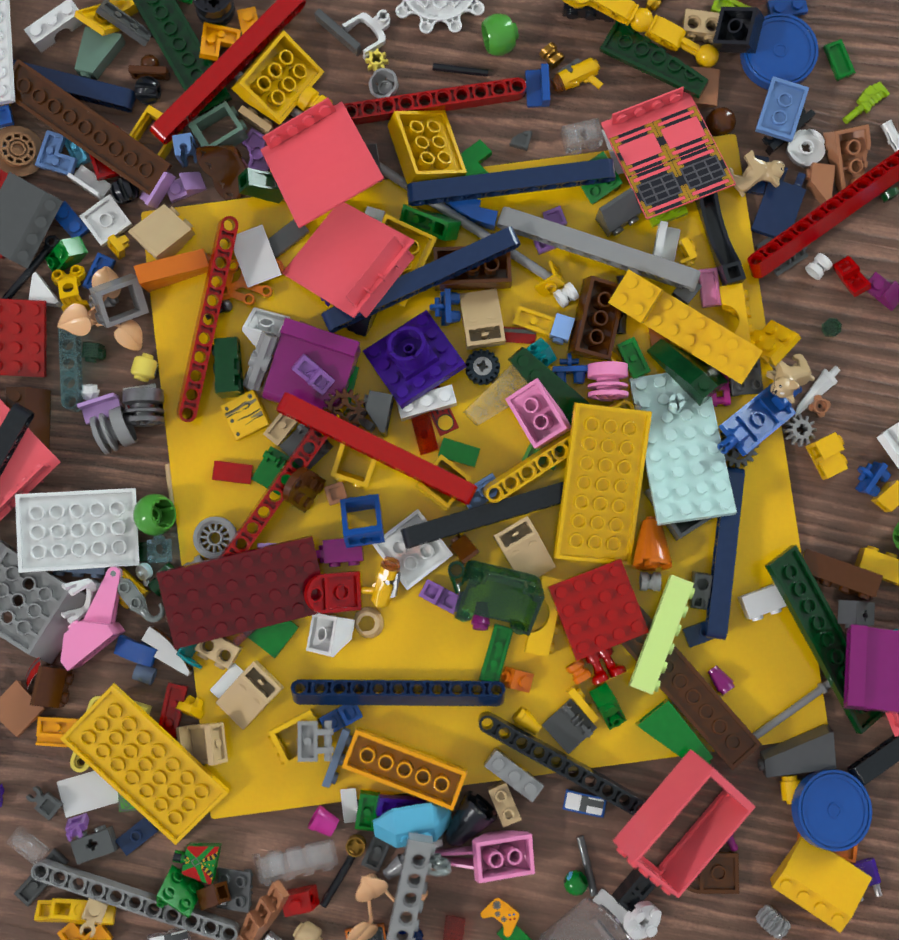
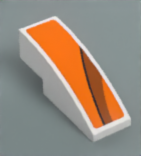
[142,626,193,676]

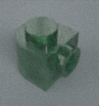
[81,342,107,363]

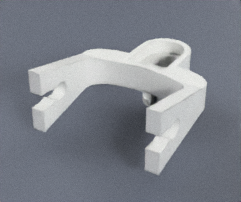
[342,10,390,60]
[61,578,101,624]

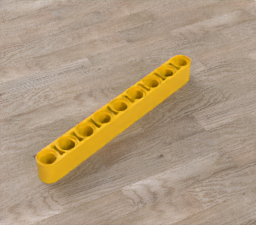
[483,399,634,503]

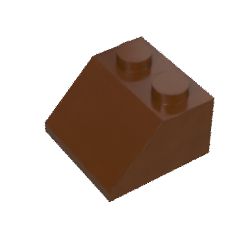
[30,664,74,708]

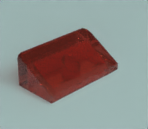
[411,413,439,455]

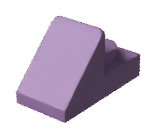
[167,172,207,203]

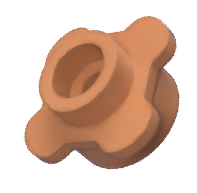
[808,395,831,417]

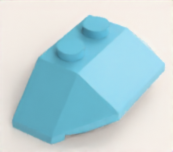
[373,802,452,848]

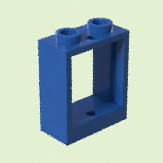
[340,494,385,548]

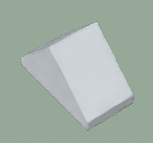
[28,272,63,308]

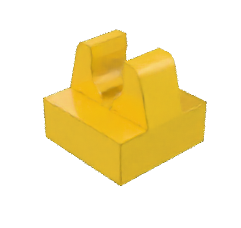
[107,234,130,260]
[176,695,204,720]

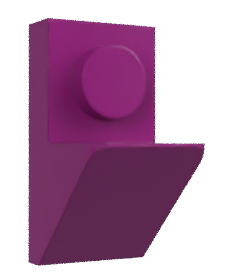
[867,272,899,311]

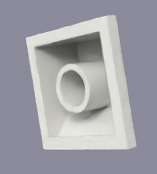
[242,307,290,355]
[306,613,355,657]

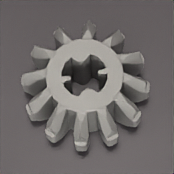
[783,414,817,447]
[756,905,791,939]

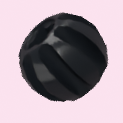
[135,76,161,105]
[110,178,139,204]

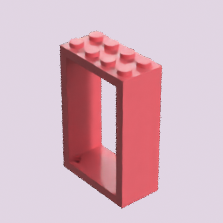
[613,749,756,898]

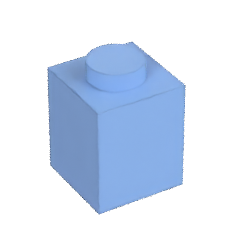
[549,313,575,345]

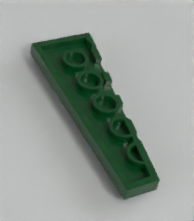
[600,21,709,99]
[508,347,590,425]

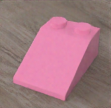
[505,378,571,449]

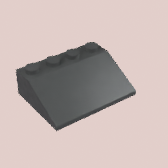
[0,171,63,269]

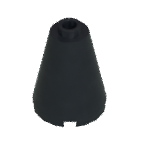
[445,791,497,846]

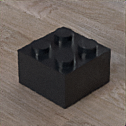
[713,7,764,54]

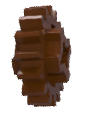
[322,388,366,425]

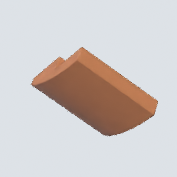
[691,67,720,108]
[0,680,46,737]

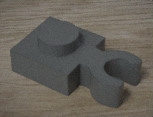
[26,786,63,821]

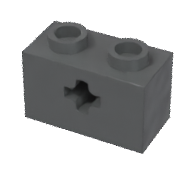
[838,600,875,628]
[70,825,119,865]

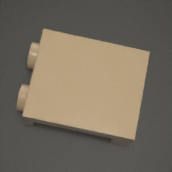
[176,722,228,765]

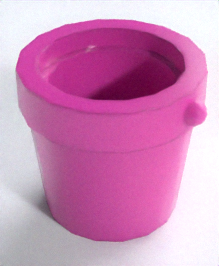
[308,805,339,837]

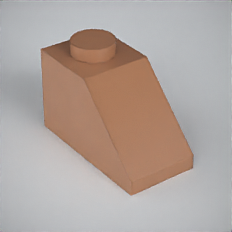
[804,162,835,204]

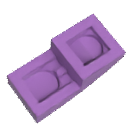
[291,353,335,395]
[419,579,464,615]

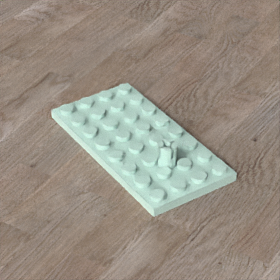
[629,373,737,526]

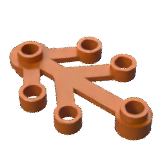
[216,259,284,306]

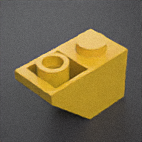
[871,480,899,512]

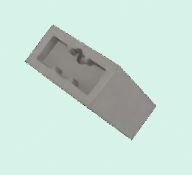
[89,273,149,328]

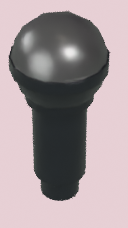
[205,300,233,320]

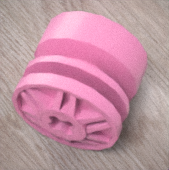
[587,361,628,401]

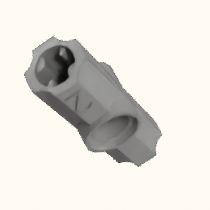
[243,331,278,391]

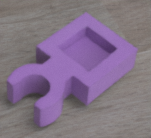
[65,813,89,842]

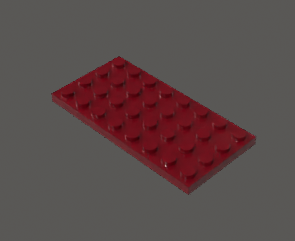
[156,535,321,649]

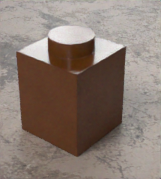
[196,881,231,911]

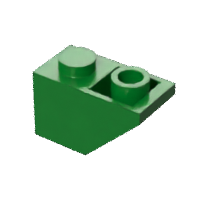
[45,236,88,272]
[589,683,627,730]

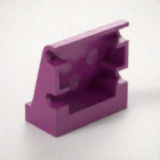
[262,317,361,416]
[843,624,899,714]

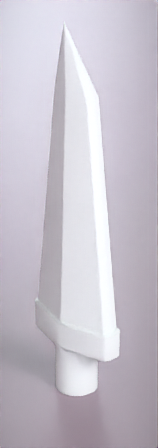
[795,366,841,418]

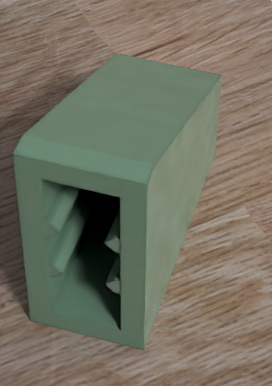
[74,26,126,80]

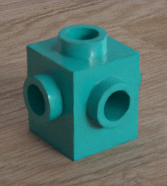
[526,338,557,367]

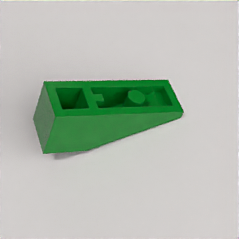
[400,204,461,241]

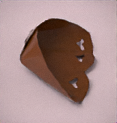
[196,145,249,201]

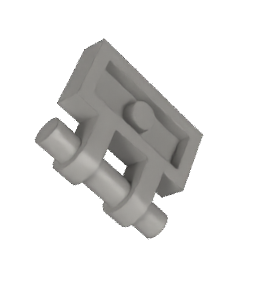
[297,720,334,762]

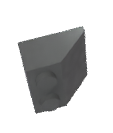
[595,188,642,237]
[363,390,394,437]

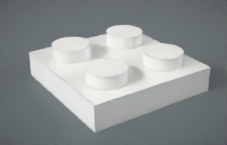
[79,194,133,247]

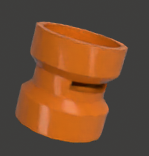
[566,659,592,685]

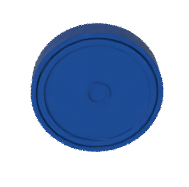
[740,13,818,90]
[791,769,872,851]

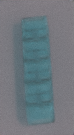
[58,328,83,412]

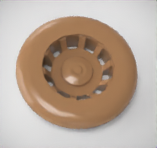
[0,126,42,177]

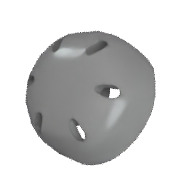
[369,68,399,99]

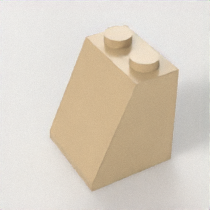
[128,204,195,260]

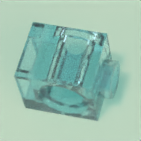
[147,535,172,563]

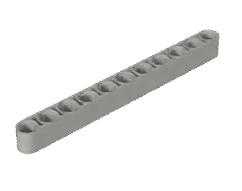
[496,207,701,292]
[31,858,240,940]

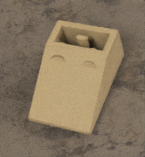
[460,289,506,350]
[493,516,556,586]
[216,660,284,730]

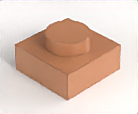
[324,482,348,506]

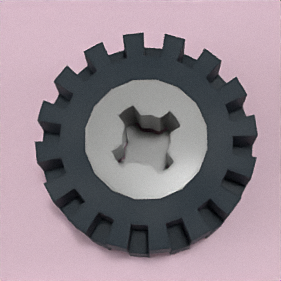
[465,349,500,385]

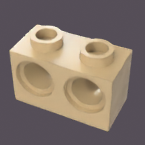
[681,9,720,44]
[194,637,243,670]
[488,781,522,828]

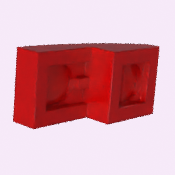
[833,256,871,297]

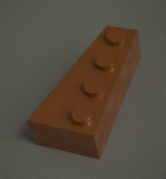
[802,549,883,601]

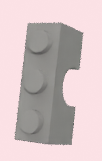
[484,748,544,803]

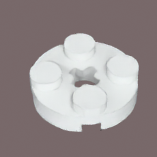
[786,129,826,168]
[623,901,662,940]

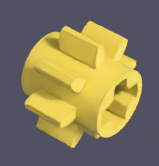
[365,48,389,71]

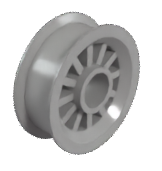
[193,517,238,559]

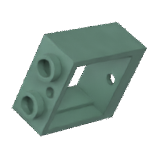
[187,101,249,153]

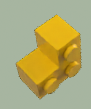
[805,432,848,480]

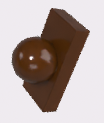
[128,54,170,80]

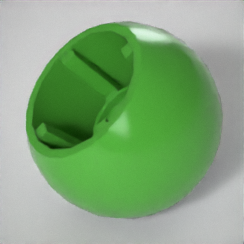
[481,13,519,56]
[133,494,176,536]

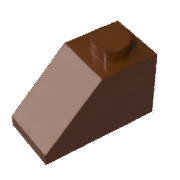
[450,534,479,564]

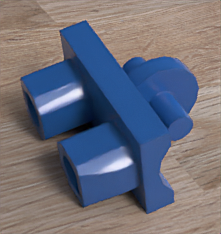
[429,288,461,326]
[551,353,588,384]
[855,461,891,497]

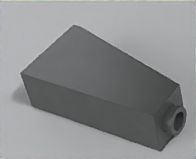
[757,724,836,778]

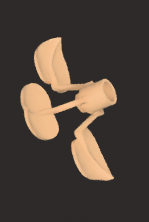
[57,266,143,351]
[346,873,428,940]

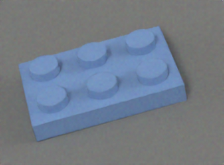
[755,76,809,142]

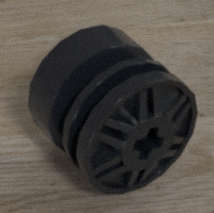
[193,0,235,26]

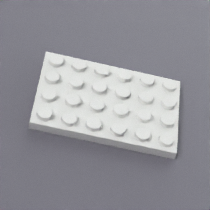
[15,488,140,573]

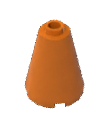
[633,516,672,571]

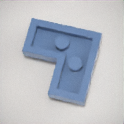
[35,130,78,176]

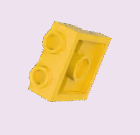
[750,320,801,366]

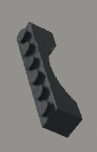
[695,192,746,286]

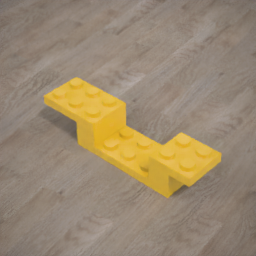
[608,269,763,385]

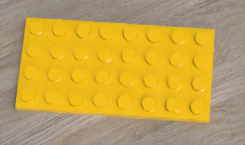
[554,402,652,565]
[60,683,230,845]

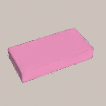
[698,268,722,308]

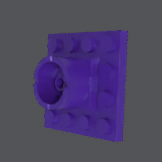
[363,310,467,409]

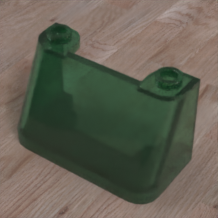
[454,560,545,636]

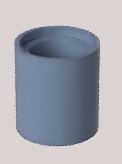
[132,664,157,685]

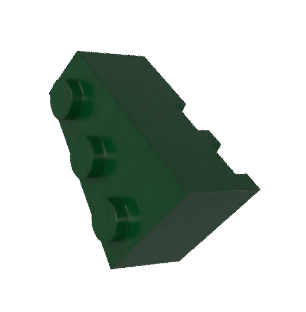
[211,337,244,398]

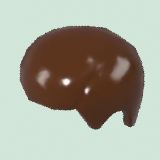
[705,107,736,136]

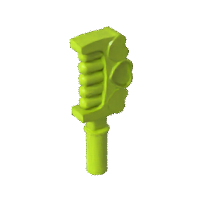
[843,82,890,124]

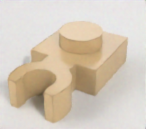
[80,898,108,938]

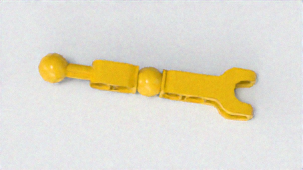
[562,0,719,68]

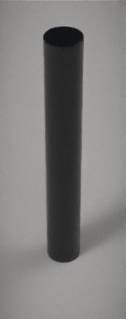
[432,63,489,77]
[320,855,356,908]

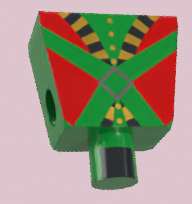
[173,842,222,885]

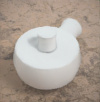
[135,562,153,587]

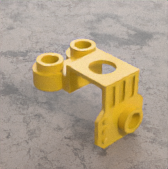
[51,265,91,312]

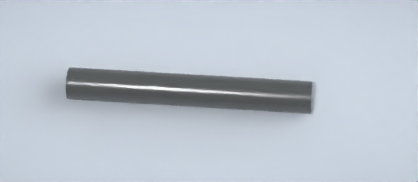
[576,835,598,896]

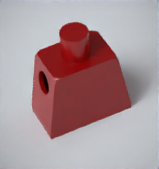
[283,884,320,917]

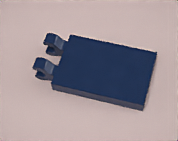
[751,167,806,238]

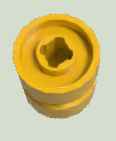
[297,86,332,111]

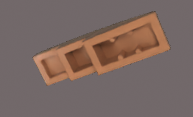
[238,880,290,940]

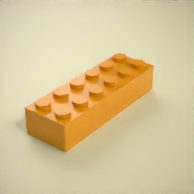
[341,727,467,811]

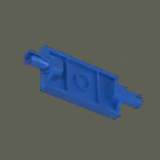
[717,384,802,457]

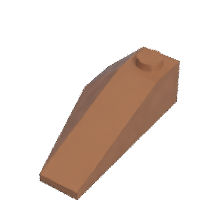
[823,124,871,192]

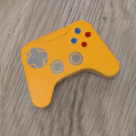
[481,898,520,937]

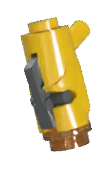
[551,57,604,92]
[361,557,401,608]

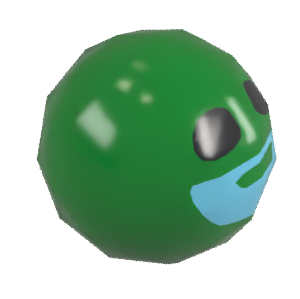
[564,870,588,896]

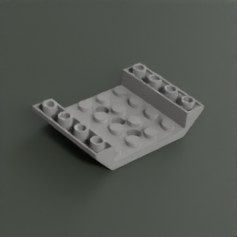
[0,539,86,664]

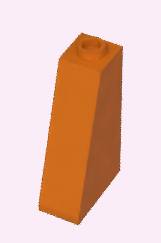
[133,249,211,292]

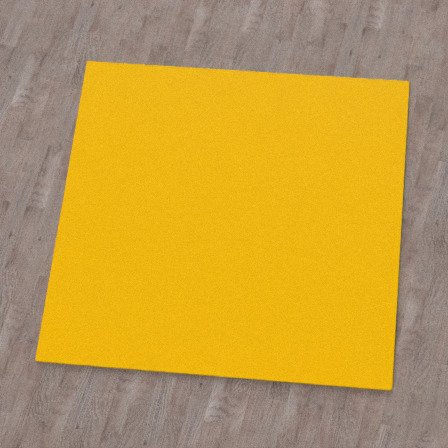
[141,134,828,819]

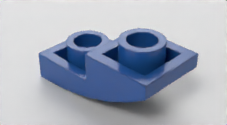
[114,635,158,667]

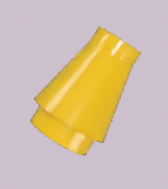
[512,707,542,735]

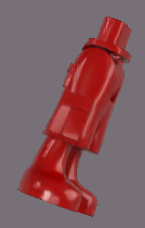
[585,647,627,686]

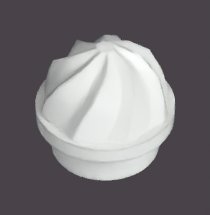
[80,384,100,401]

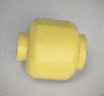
[131,353,158,382]

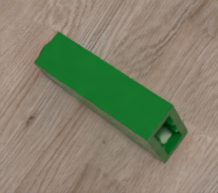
[635,699,713,764]

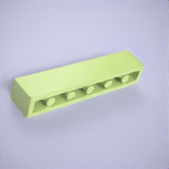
[629,575,695,695]

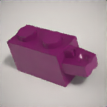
[316,539,364,567]

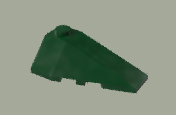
[647,339,728,406]

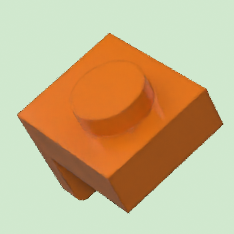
[501,666,534,693]

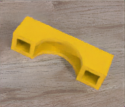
[719,283,755,346]
[524,575,563,657]

